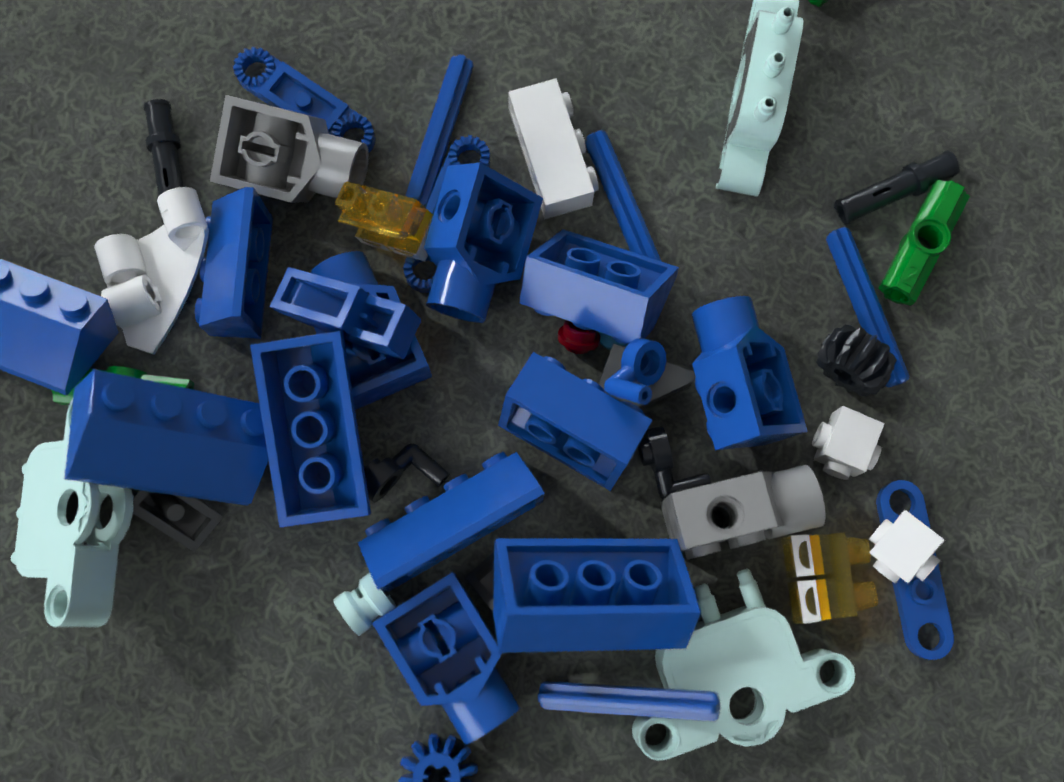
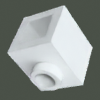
[812,406,885,480]
[869,510,945,584]

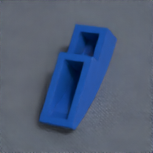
[269,267,422,360]

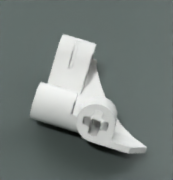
[94,187,209,355]

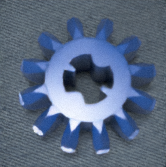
[398,733,478,782]

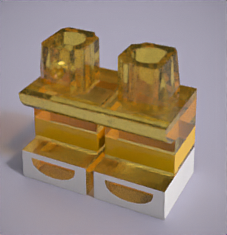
[335,182,433,262]
[781,533,878,624]

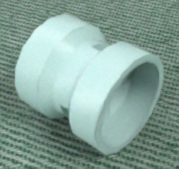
[333,572,396,636]

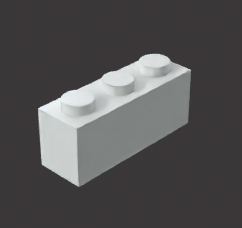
[508,78,599,219]

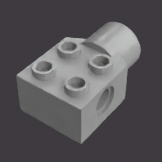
[210,95,369,203]
[660,465,826,560]

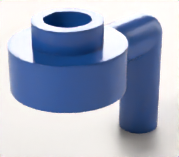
[604,338,666,405]

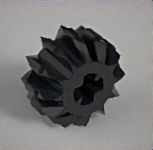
[816,324,897,397]

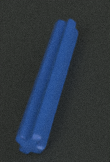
[405,54,474,207]
[585,130,662,262]
[826,227,910,387]
[538,681,721,721]

